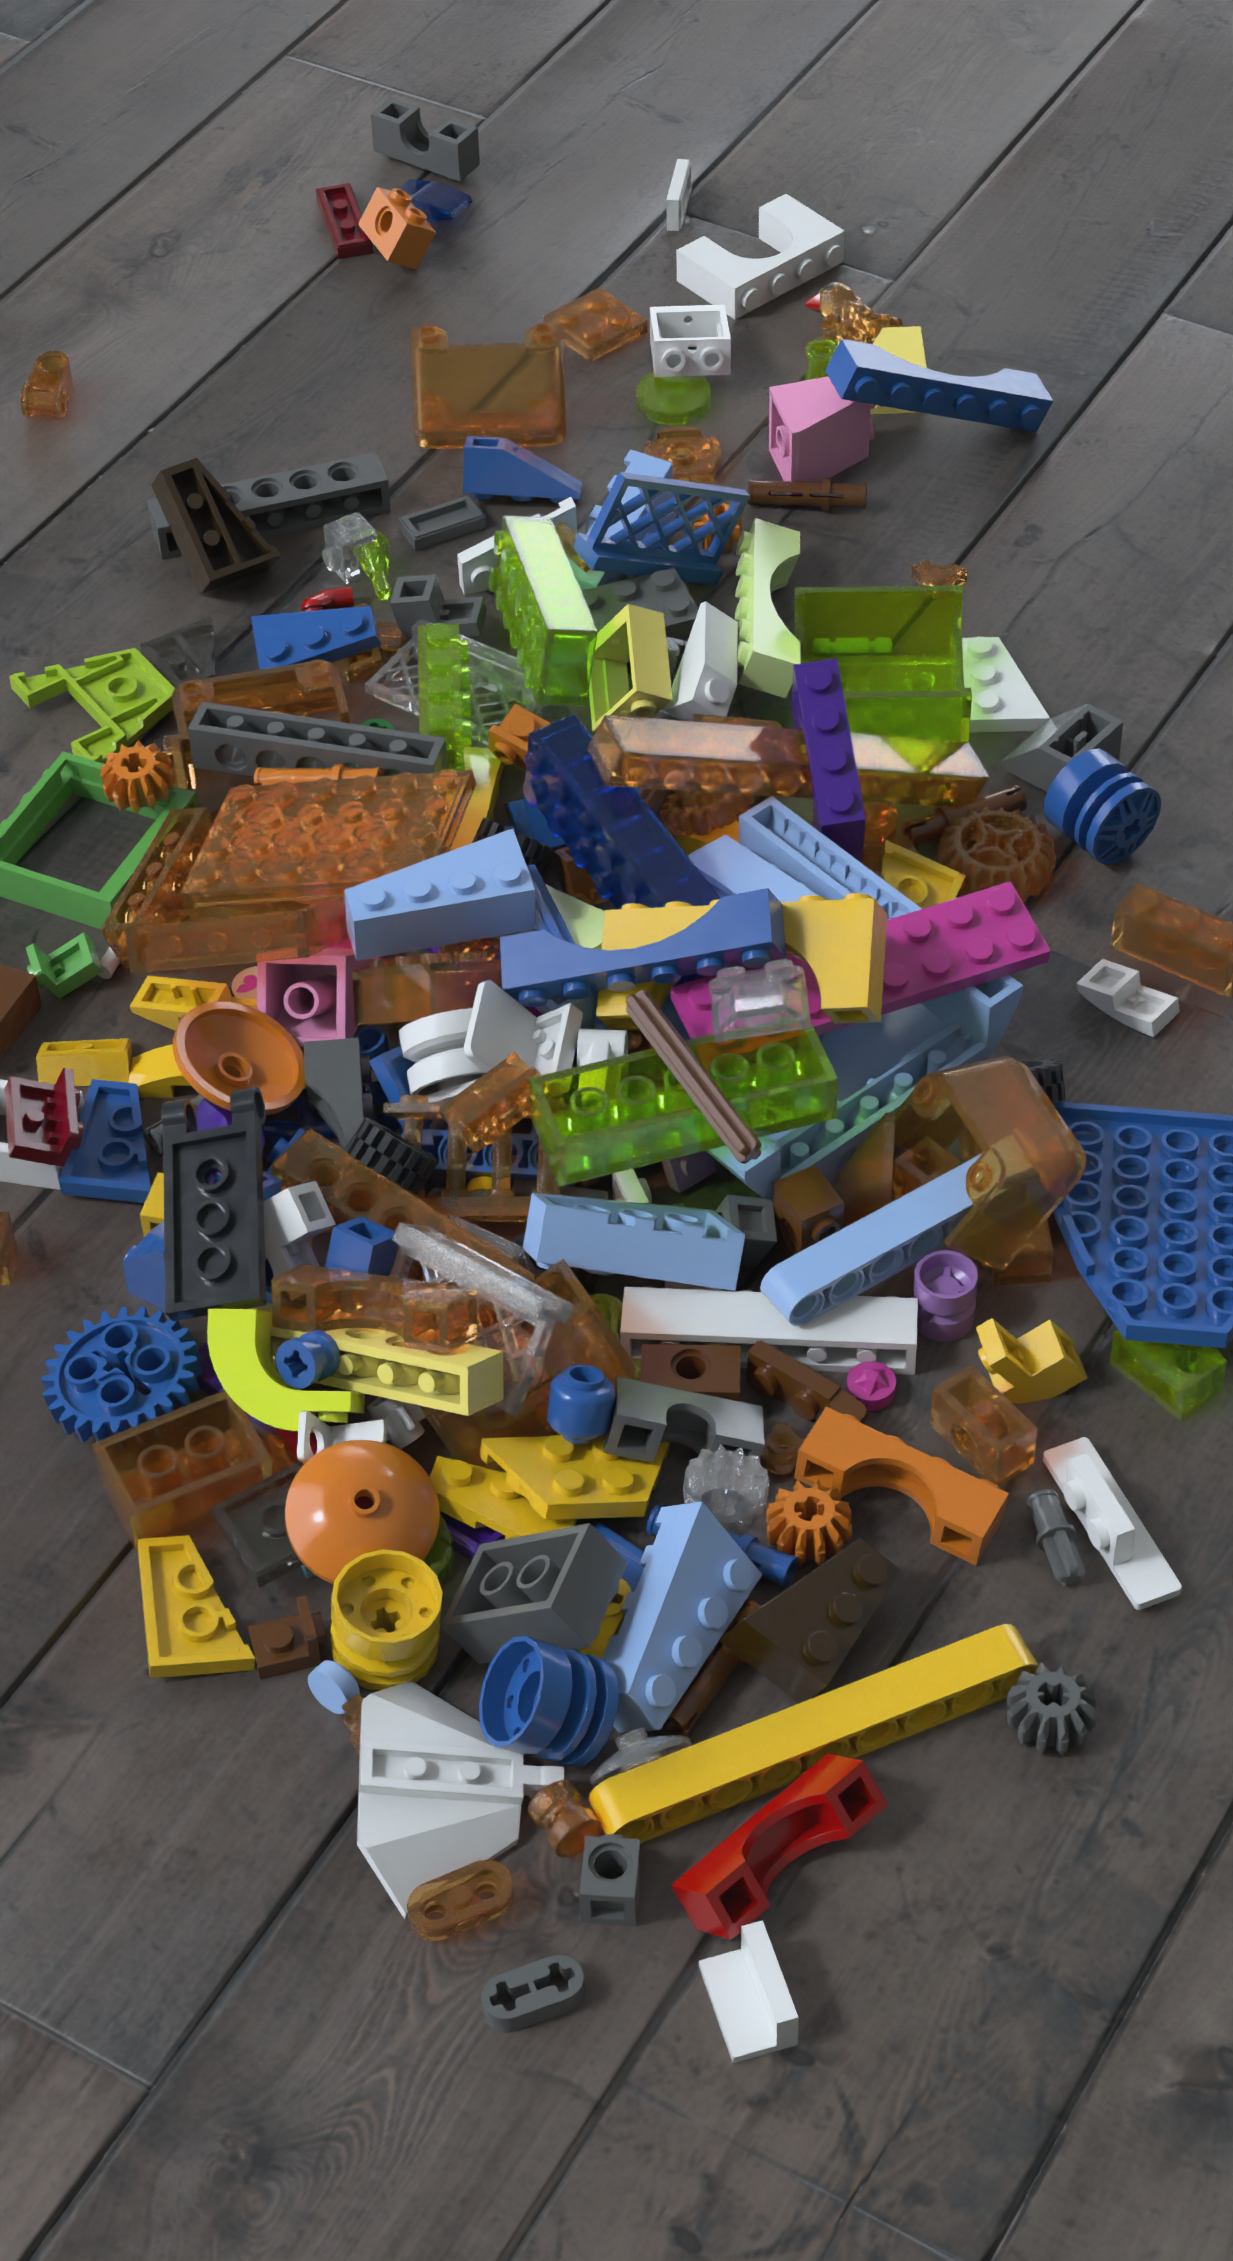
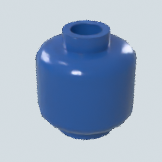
[547,1364,615,1444]

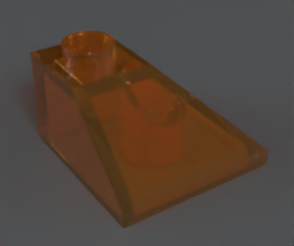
[834,1113,895,1228]

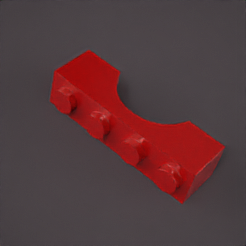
[671,1753,888,1940]

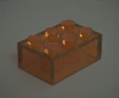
[352,951,502,1025]
[91,1390,277,1553]

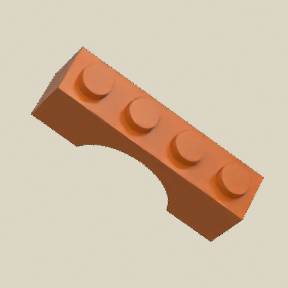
[794,1406,1009,1566]

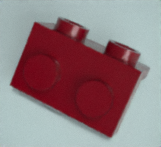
[4,1068,83,1167]

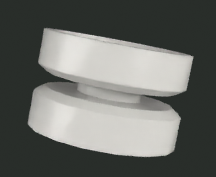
[399,1008,493,1100]

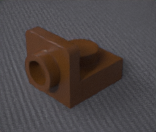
[248,1596,327,1680]

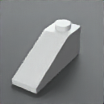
[664,601,738,731]

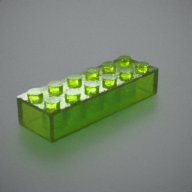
[489,516,598,706]
[528,1012,838,1187]

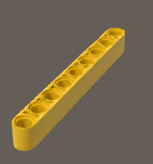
[588,1624,1039,1843]

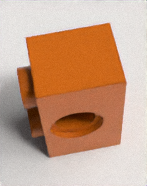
[358,187,436,270]

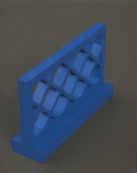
[573,472,750,585]

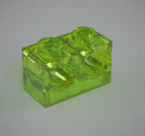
[1110,1330,1227,1422]

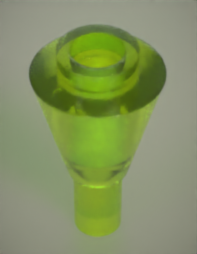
[351,532,392,600]

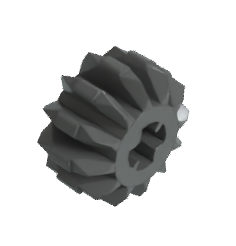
[1007,1662,1097,1756]

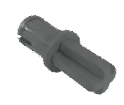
[1026,1489,1085,1586]

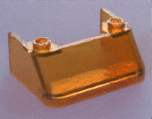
[172,660,350,790]
[879,1056,1086,1272]

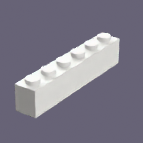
[620,1286,918,1375]

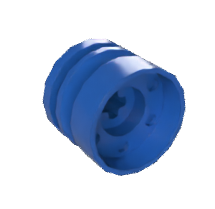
[1044,748,1161,865]
[479,1636,619,1767]

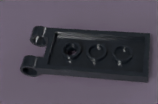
[161,1086,266,1321]

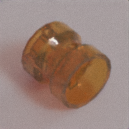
[528,1780,602,1858]

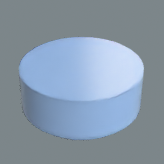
[308,1660,360,1714]

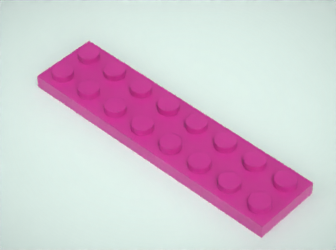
[670,881,1051,1071]

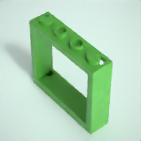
[0,751,200,934]

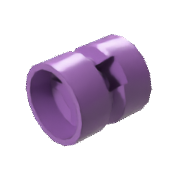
[913,1250,978,1342]

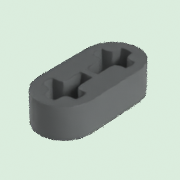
[481,1955,585,2033]

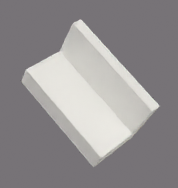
[699,1920,799,2063]

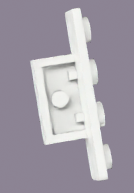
[1043,1437,1182,1610]

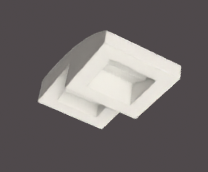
[1076,959,1180,1037]

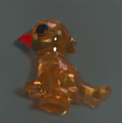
[805,282,903,351]

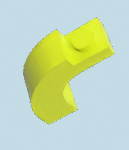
[207,1309,365,1433]

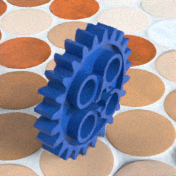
[41,1306,203,1447]

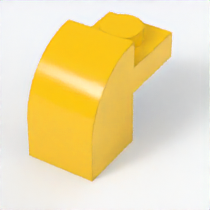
[976,1318,1087,1404]

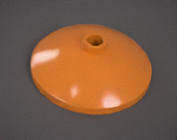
[173,1002,306,1115]
[285,1440,440,1585]

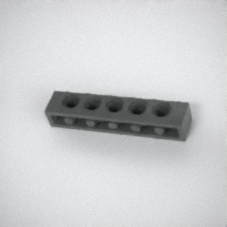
[147,452,391,560]
[188,702,449,804]

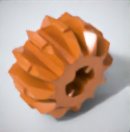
[100,740,175,814]
[766,1479,852,1568]

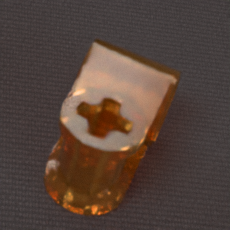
[21,351,74,420]

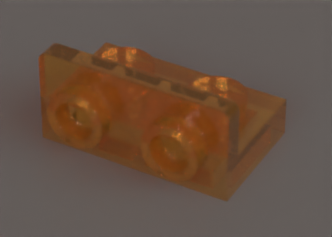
[439,1052,552,1154]

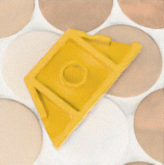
[480,1435,670,1520]

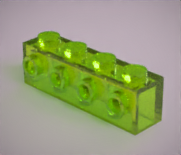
[418,623,472,771]

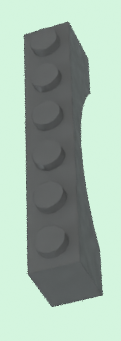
[303,1037,380,1273]

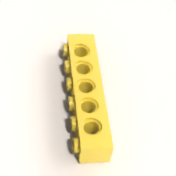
[248,1303,504,1416]

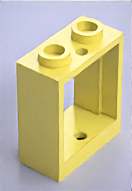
[585,604,673,740]

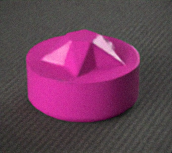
[846,1362,896,1411]

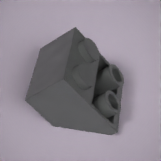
[1001,703,1123,792]

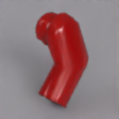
[301,586,354,612]

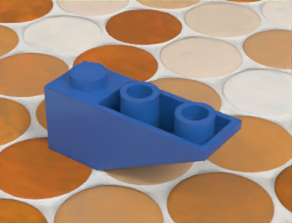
[463,436,582,503]

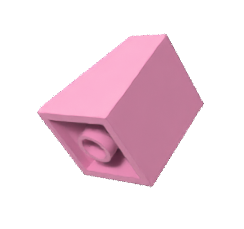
[769,377,875,495]
[257,946,375,1047]

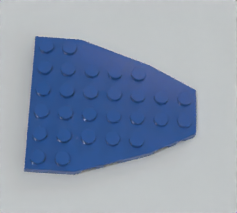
[1037,1102,1233,1348]

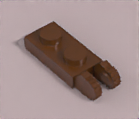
[747,1340,867,1425]

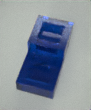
[400,180,473,222]

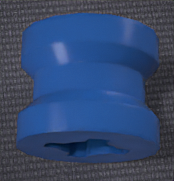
[276,1330,340,1389]

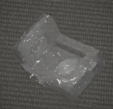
[322,513,377,584]

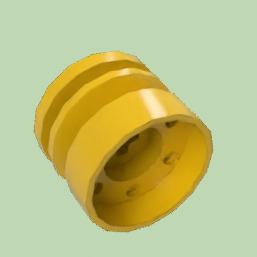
[330,1549,443,1691]

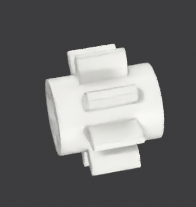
[366,1397,428,1449]

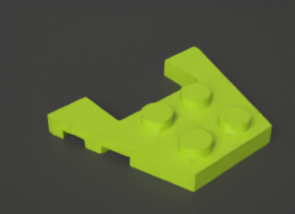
[9,648,179,764]

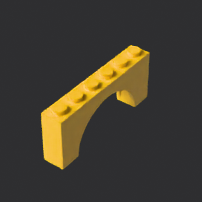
[596,893,887,1030]

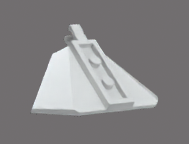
[357,1681,564,1919]

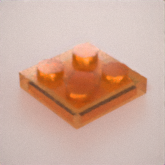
[543,287,648,362]

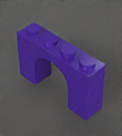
[792,658,866,861]

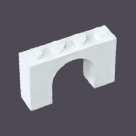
[676,194,845,320]

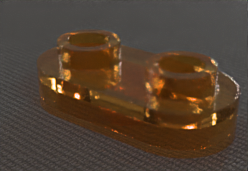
[407,1860,514,1941]

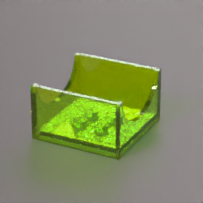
[794,585,972,775]

